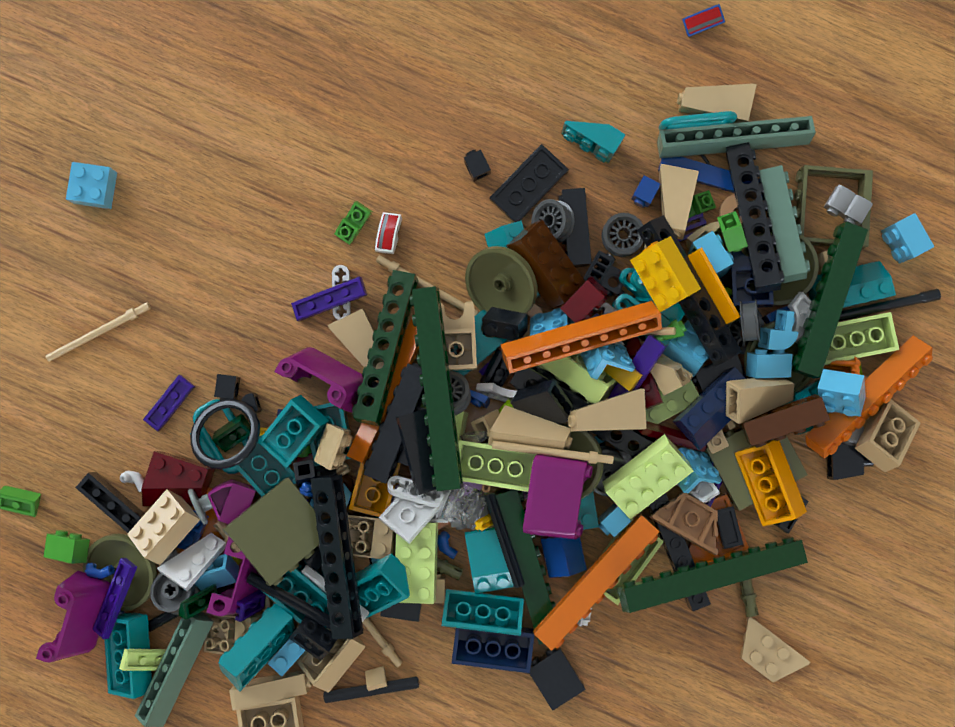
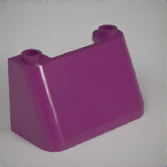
[274,347,364,413]
[523,454,593,539]
[36,570,110,663]

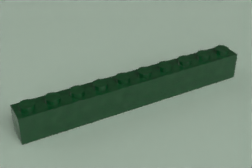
[410,286,464,491]
[617,537,808,613]

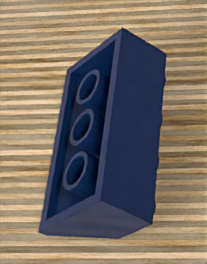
[672,367,746,450]
[451,627,534,673]

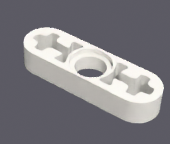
[332,265,351,320]
[387,476,444,507]

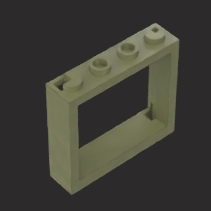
[794,165,873,249]

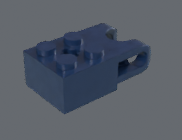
[731,250,774,309]

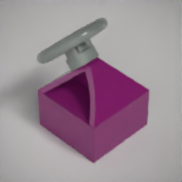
[188,479,256,525]

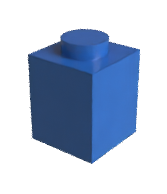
[631,175,661,208]

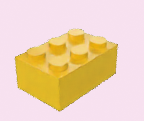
[630,236,701,312]

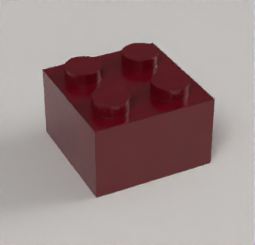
[560,276,608,323]

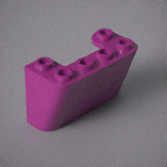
[206,537,263,616]

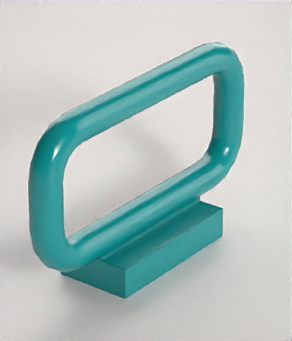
[658,111,737,131]
[190,399,249,474]

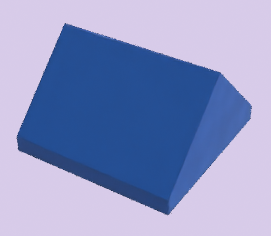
[541,536,587,578]

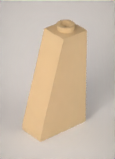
[676,84,757,123]
[659,164,699,240]
[328,309,384,369]
[726,378,794,424]
[568,389,646,432]
[488,405,573,450]
[229,670,312,711]

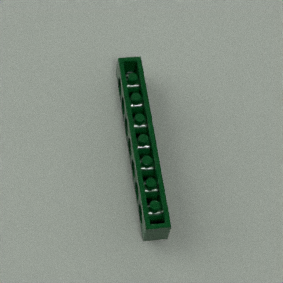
[352,270,419,427]

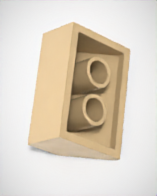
[297,628,366,693]

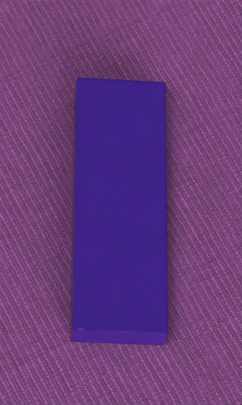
[143,375,195,431]

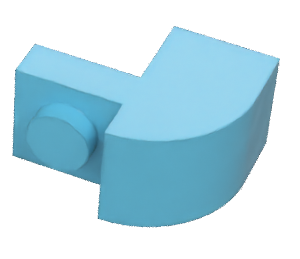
[758,309,799,350]

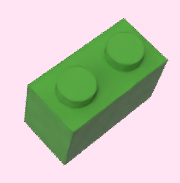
[717,211,748,252]
[44,530,90,564]

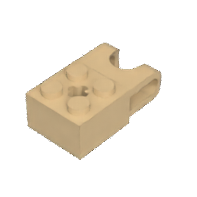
[441,301,477,371]

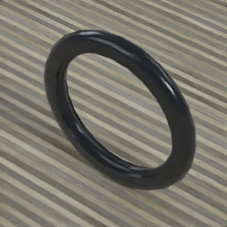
[190,399,260,469]

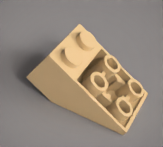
[314,423,353,470]
[348,515,396,559]
[204,613,262,654]

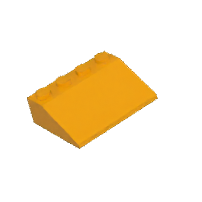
[688,247,741,324]

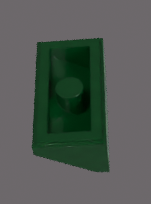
[212,414,251,452]
[179,584,219,620]

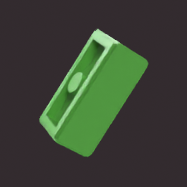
[0,486,41,517]

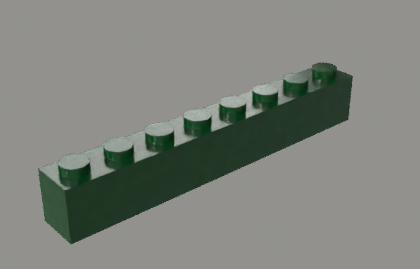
[792,222,868,379]
[493,489,556,645]

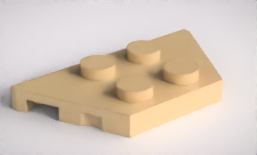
[740,617,810,682]

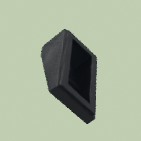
[583,251,616,285]

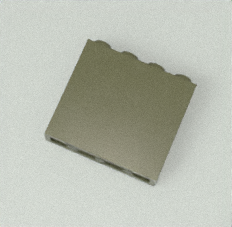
[705,424,808,511]
[222,477,319,586]

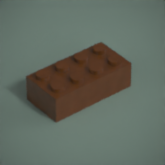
[506,219,585,308]
[741,394,830,448]

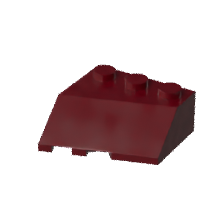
[141,451,215,506]

